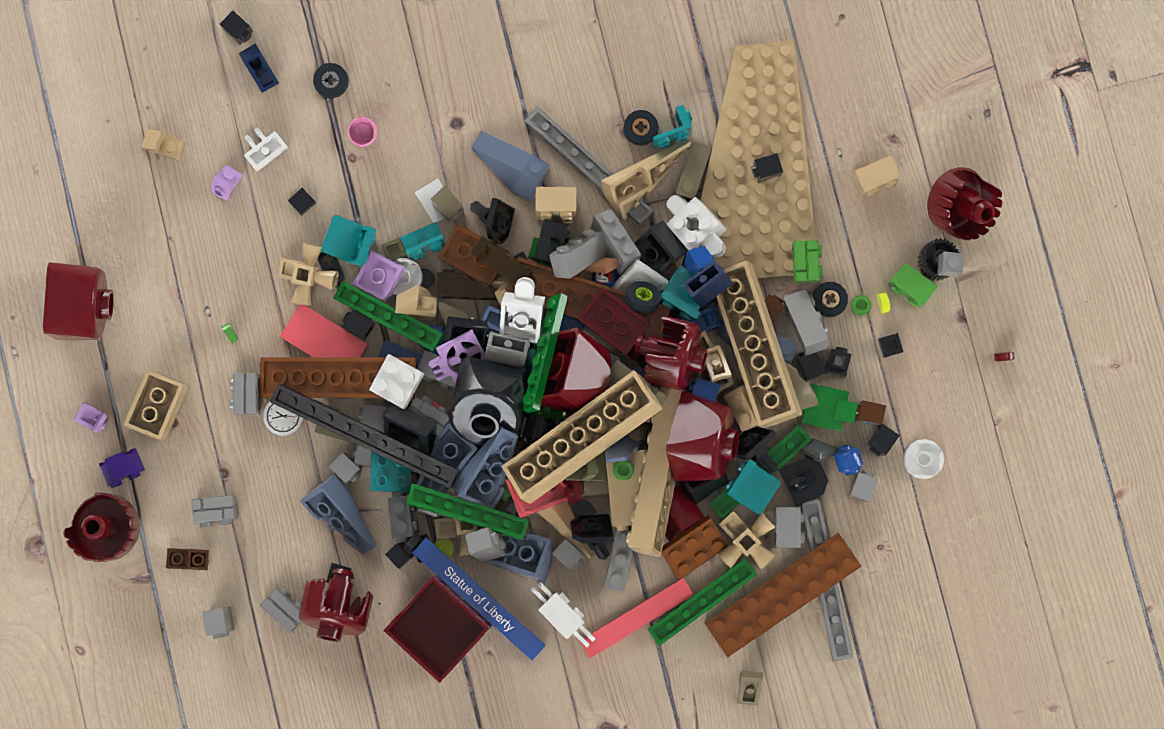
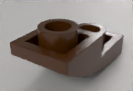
[166,548,209,570]

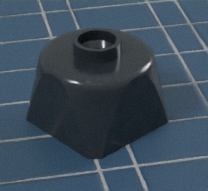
[449,357,530,446]

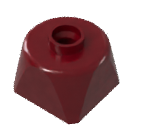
[43,262,114,340]
[541,328,612,414]
[666,391,739,481]

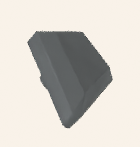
[802,438,839,462]

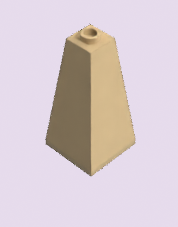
[605,449,646,531]

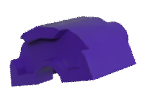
[99,448,145,488]

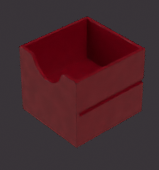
[383,575,493,683]

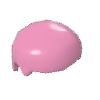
[348,117,378,147]

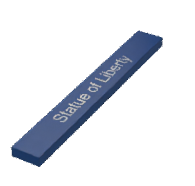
[412,537,546,660]

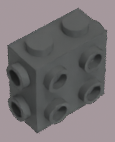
[388,492,419,542]

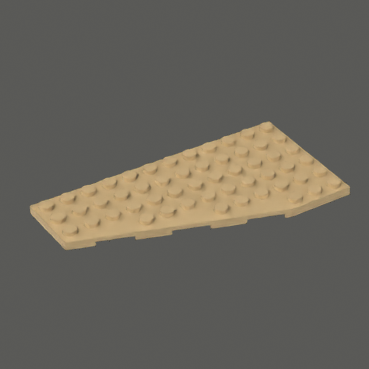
[700,41,816,279]

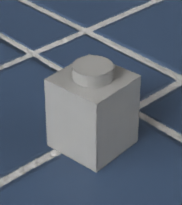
[938,252,964,277]
[329,452,362,484]
[848,470,878,502]
[552,539,583,570]

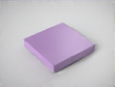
[352,250,406,303]

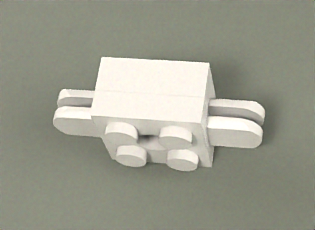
[667,195,727,258]
[499,277,545,350]
[531,581,596,647]

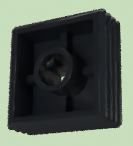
[442,316,489,359]

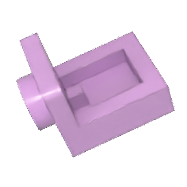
[211,165,243,201]
[73,402,108,433]

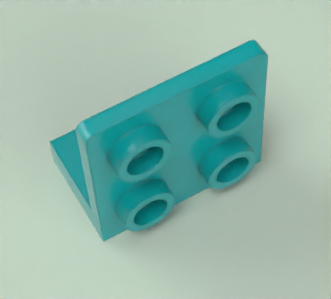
[400,222,446,261]

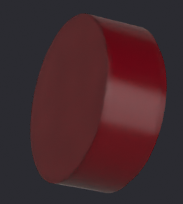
[994,352,1015,362]

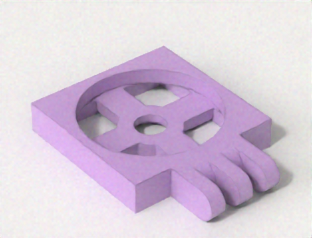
[428,330,488,383]

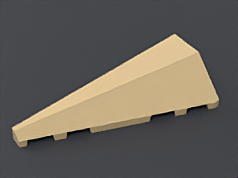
[601,140,692,220]
[537,501,596,559]

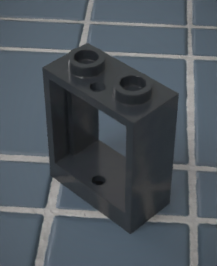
[383,404,437,454]

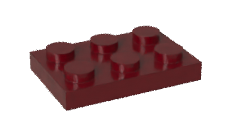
[578,287,651,356]

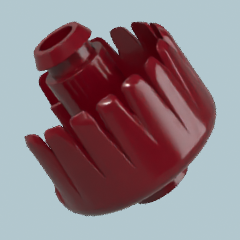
[927,167,1003,241]
[634,316,707,391]
[63,493,140,562]
[298,568,373,642]

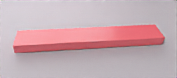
[580,578,694,658]

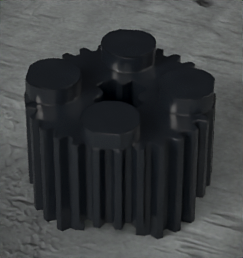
[917,238,961,281]
[518,413,562,444]

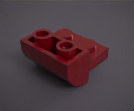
[665,485,705,541]

